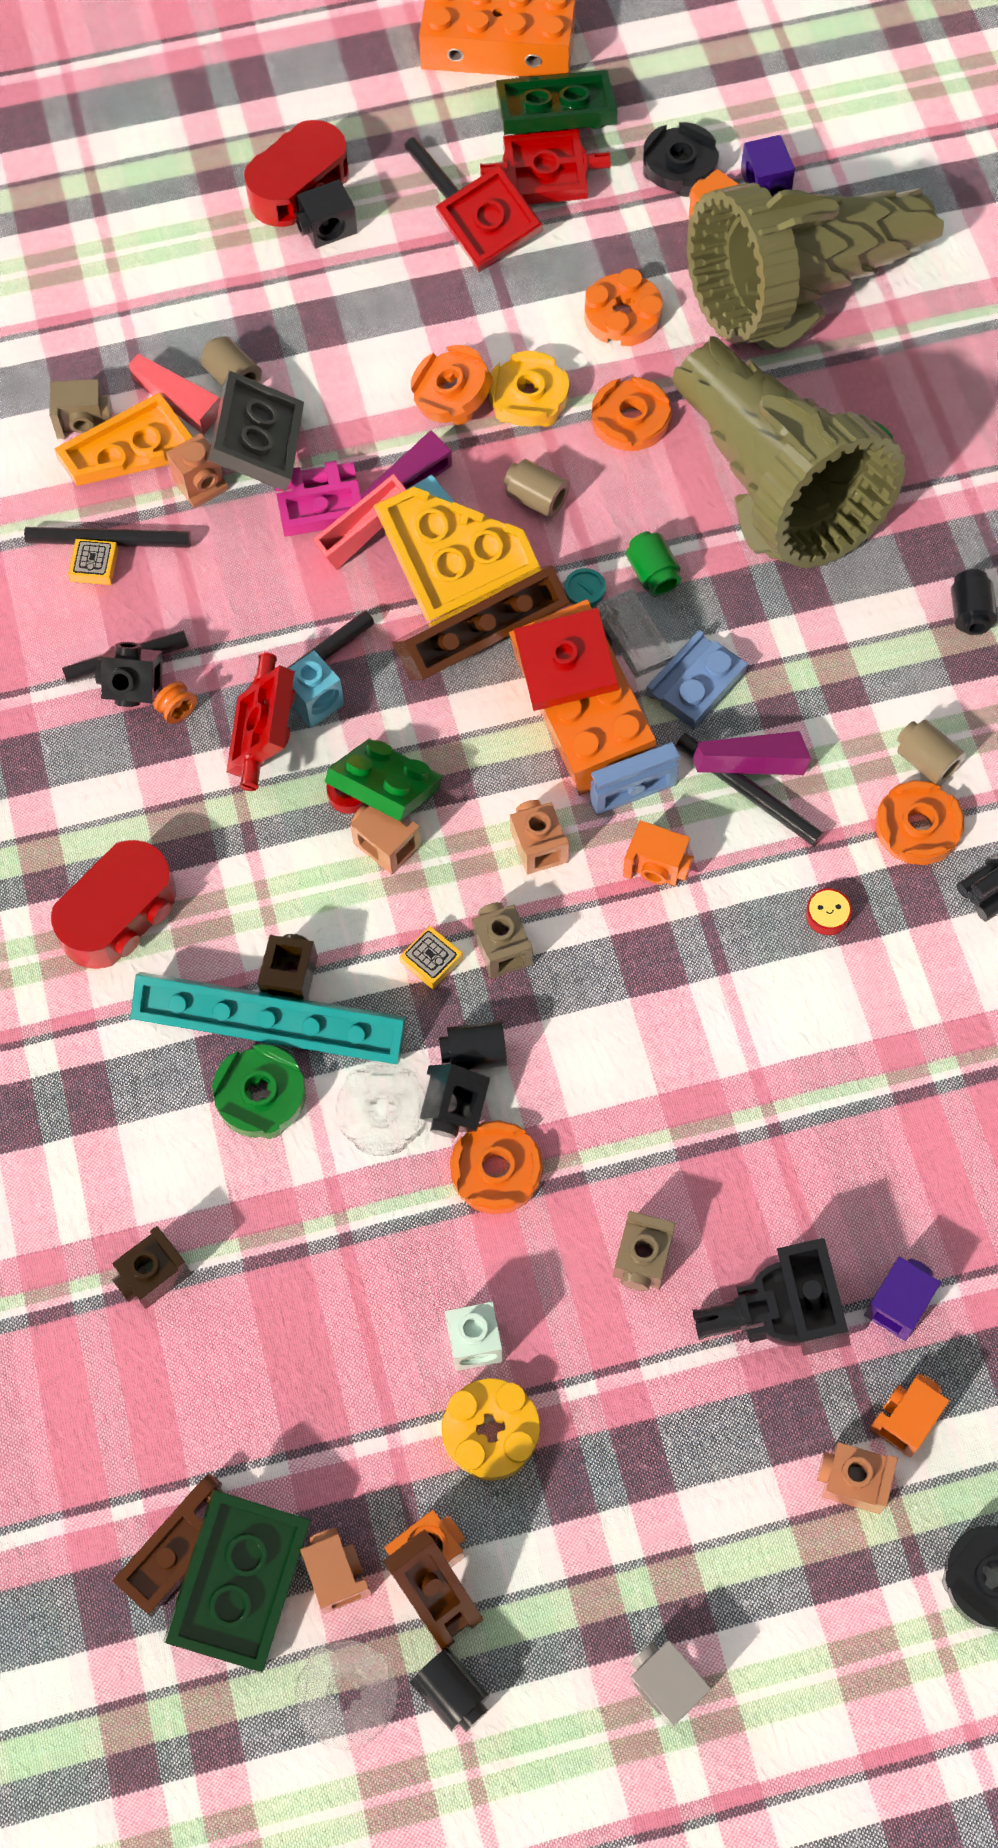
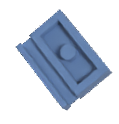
[646,630,748,729]
[590,742,680,815]

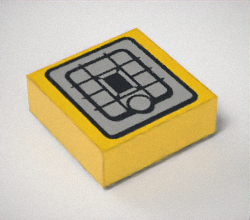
[68,539,119,585]
[399,926,463,990]

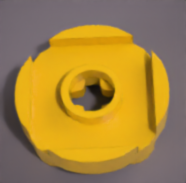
[489,351,569,427]
[442,1379,540,1481]

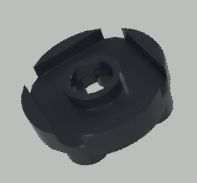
[643,122,719,197]
[942,1525,998,1632]

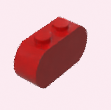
[244,120,349,227]
[51,840,176,969]

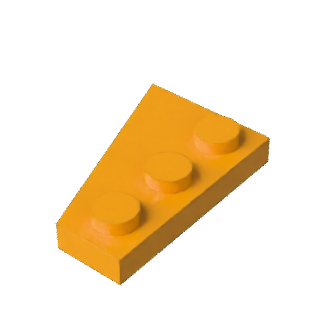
[54,392,193,486]

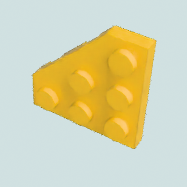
[373,487,540,621]

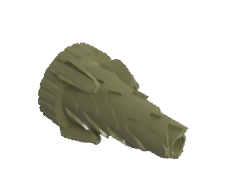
[687,183,944,351]
[673,336,906,568]

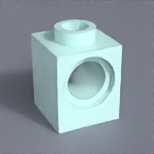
[445,1302,503,1372]

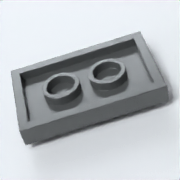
[208,370,304,491]

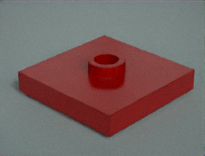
[436,164,543,272]
[514,608,619,711]

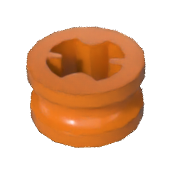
[154,681,197,724]

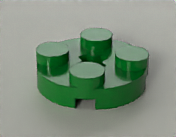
[212,1044,306,1139]

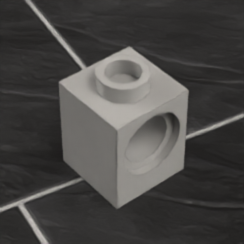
[629,1640,711,1729]

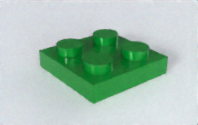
[324,738,443,821]

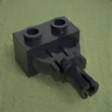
[692,1238,851,1356]

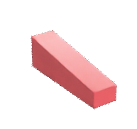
[129,354,220,435]
[312,474,406,570]

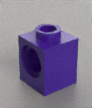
[741,134,795,197]
[863,1256,941,1341]

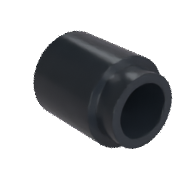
[951,569,998,635]

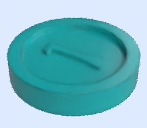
[564,568,606,607]

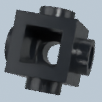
[95,642,163,707]

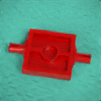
[480,129,611,204]
[226,652,296,791]

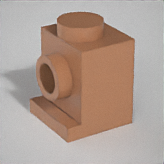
[166,433,229,509]
[510,800,569,875]
[350,804,422,875]
[817,1442,898,1514]
[300,1528,372,1614]

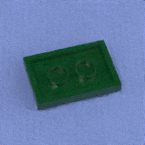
[496,70,617,135]
[163,1489,311,1673]

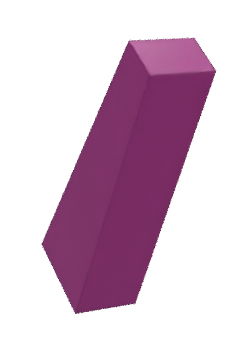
[361,430,452,499]
[693,731,811,775]

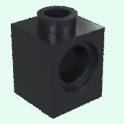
[294,179,358,249]

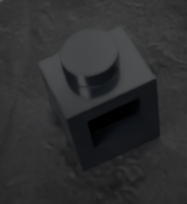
[419,1064,490,1138]

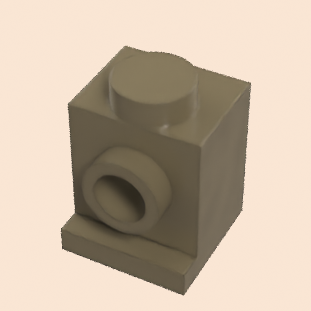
[49,379,112,439]
[472,902,533,979]
[613,1211,676,1291]

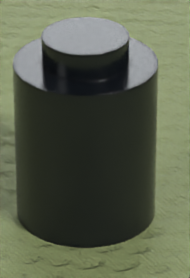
[439,1020,507,1070]
[410,1647,489,1732]

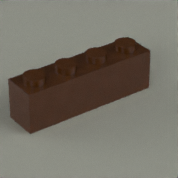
[392,565,570,680]

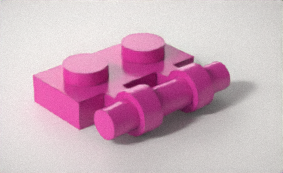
[275,461,361,537]

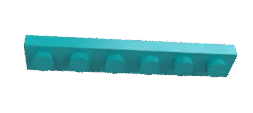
[130,972,407,1065]

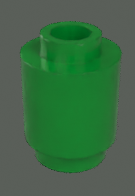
[625,531,681,596]

